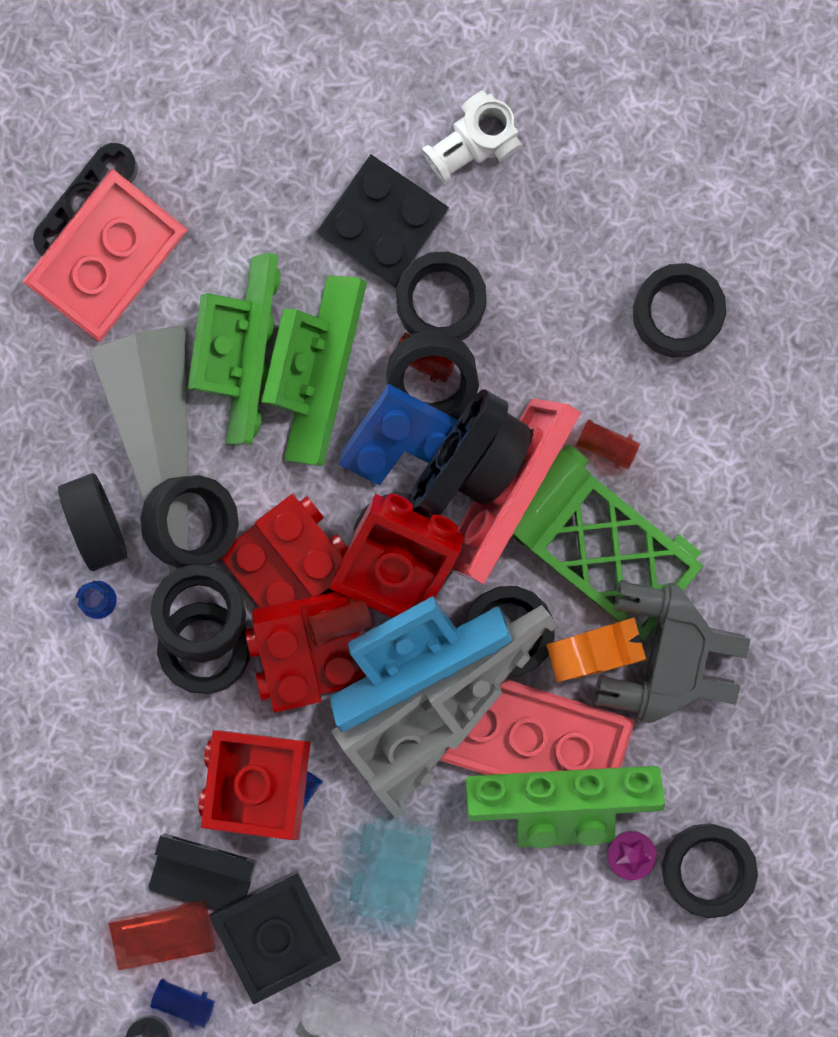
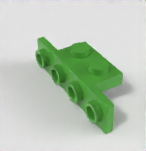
[188,253,281,446]
[261,275,367,467]
[466,766,665,849]

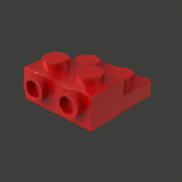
[221,493,348,608]
[330,493,464,618]
[245,592,366,713]
[198,730,311,840]

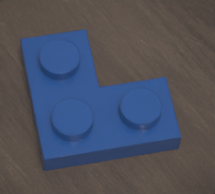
[338,384,458,486]

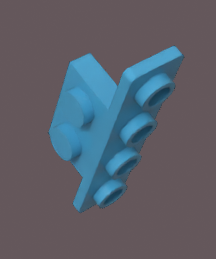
[330,596,512,732]

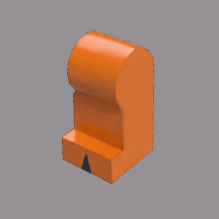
[546,617,646,682]

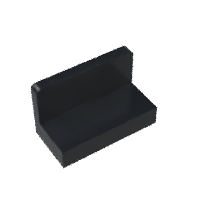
[149,833,258,910]

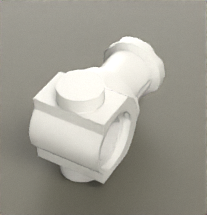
[421,90,523,184]

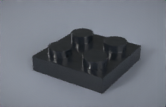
[316,154,449,287]
[209,870,341,1005]

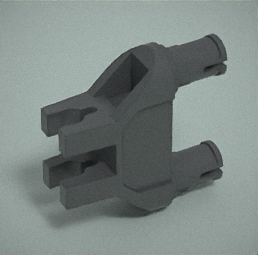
[594,580,751,723]

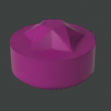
[607,831,657,880]

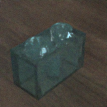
[349,815,434,927]

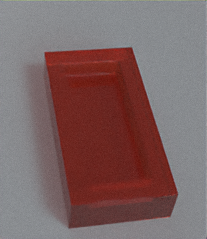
[108,900,216,970]

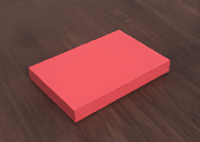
[22,169,188,342]

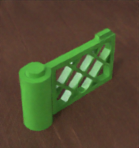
[511,444,703,641]

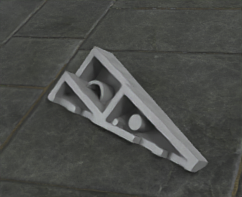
[89,325,189,573]
[331,605,557,820]

